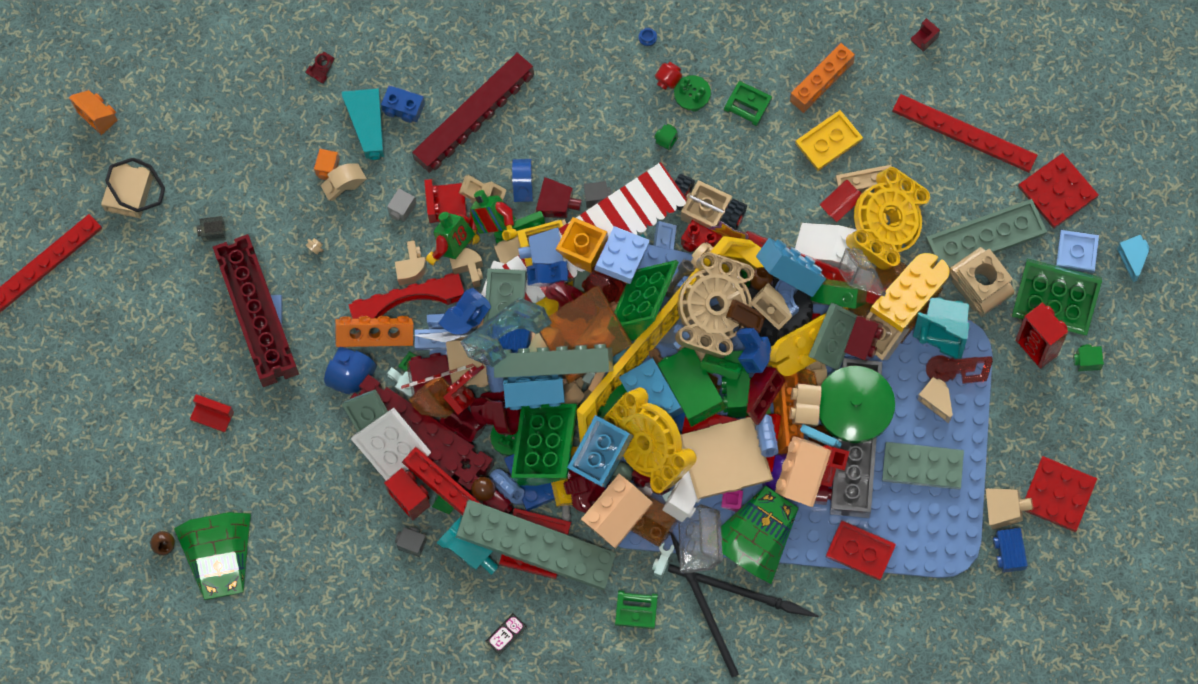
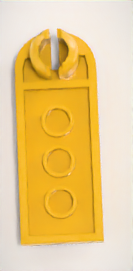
[870,253,950,332]
[767,307,849,376]

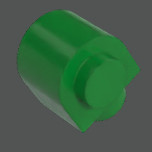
[654,124,678,150]

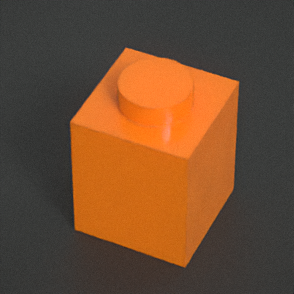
[314,149,340,180]

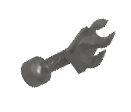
[665,260,695,302]

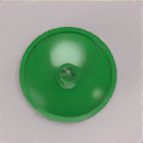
[819,366,895,443]

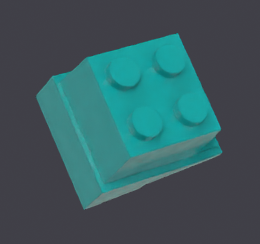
[913,297,970,360]

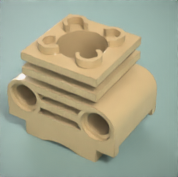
[949,247,1014,318]

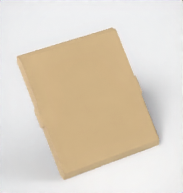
[681,417,773,499]

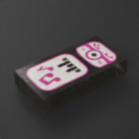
[485,613,527,656]

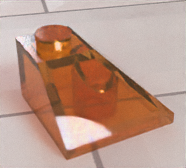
[408,377,455,418]

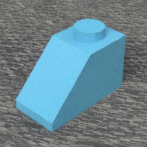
[1117,235,1149,282]

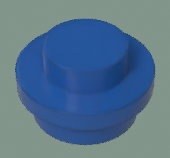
[639,28,657,46]

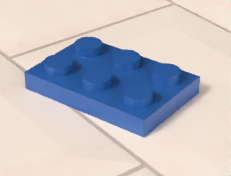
[504,454,555,511]

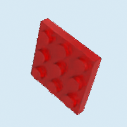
[1018,153,1099,229]
[1025,456,1098,532]
[499,508,571,579]

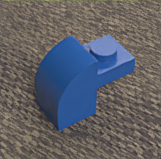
[512,159,533,202]
[527,261,568,287]
[736,328,771,373]

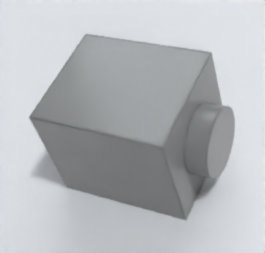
[387,189,417,222]

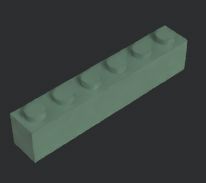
[493,344,613,378]

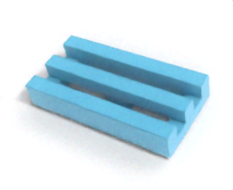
[800,424,842,449]

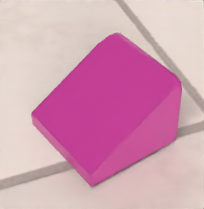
[721,490,743,512]

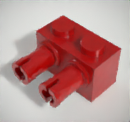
[681,220,723,252]

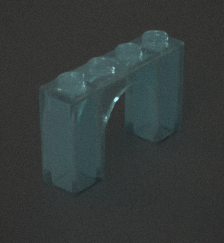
[460,297,551,368]

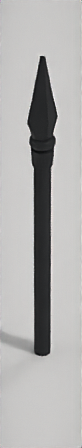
[670,532,739,678]
[667,564,819,618]

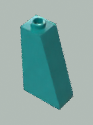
[342,88,385,160]

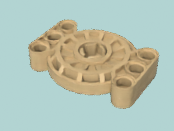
[675,252,754,358]

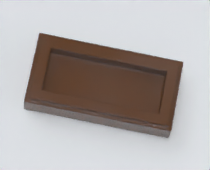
[726,299,765,333]

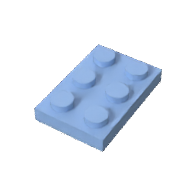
[594,226,650,284]

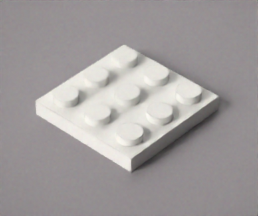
[351,408,431,481]

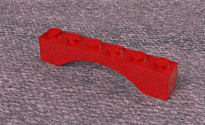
[348,273,464,331]

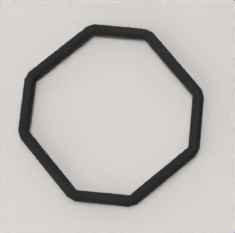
[105,158,165,212]

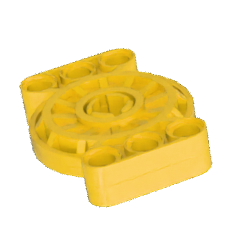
[846,167,930,270]
[603,387,697,493]

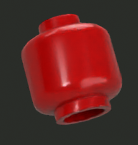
[655,61,682,90]

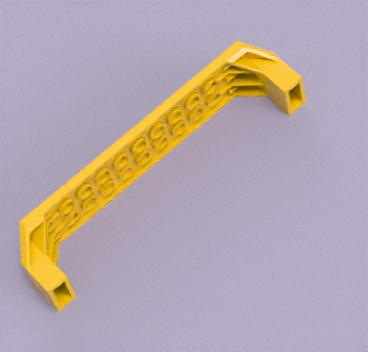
[577,236,764,443]

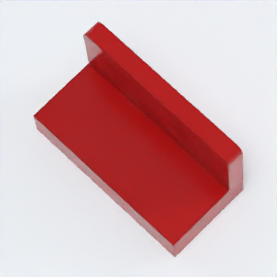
[820,180,862,222]
[190,394,234,432]

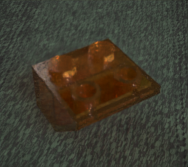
[631,494,679,547]

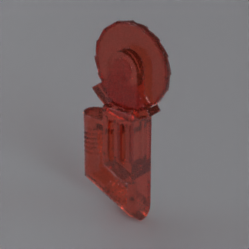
[926,355,993,384]

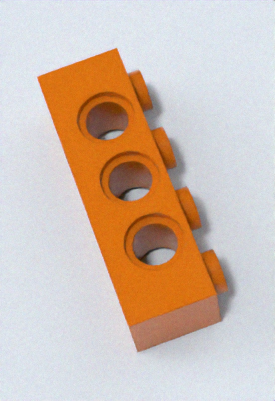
[790,43,855,113]
[335,316,413,347]
[773,373,804,454]

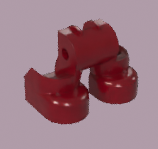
[470,391,521,435]

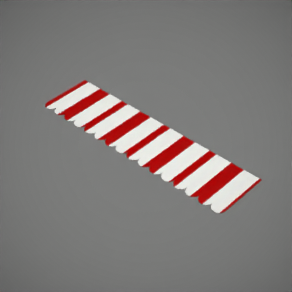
[502,162,686,305]

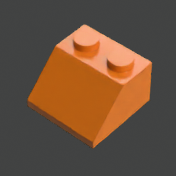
[69,90,118,135]

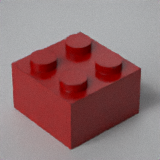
[384,468,430,521]

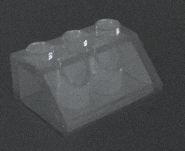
[838,247,886,297]
[678,504,723,573]

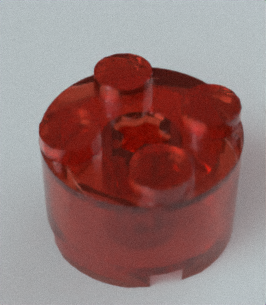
[581,265,626,308]

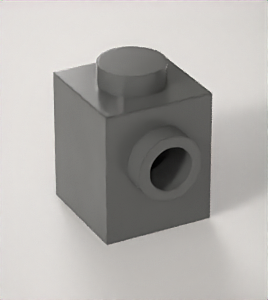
[584,181,612,208]
[395,527,427,558]

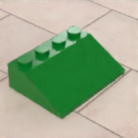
[1012,258,1102,336]
[608,260,679,343]
[511,404,577,486]

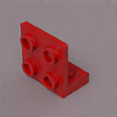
[424,179,467,223]
[443,364,485,415]

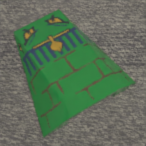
[706,486,798,584]
[174,512,251,600]

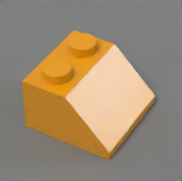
[556,217,608,273]

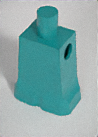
[436,515,499,575]

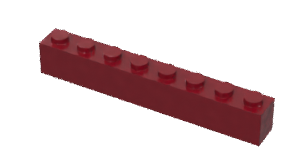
[412,52,534,173]

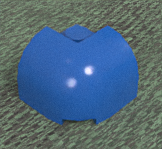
[438,288,491,335]
[324,347,377,394]

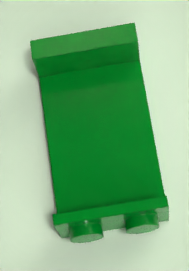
[657,347,726,427]

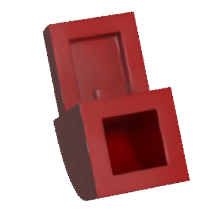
[820,445,850,487]

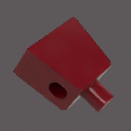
[536,177,582,218]

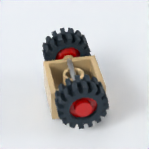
[675,174,747,230]

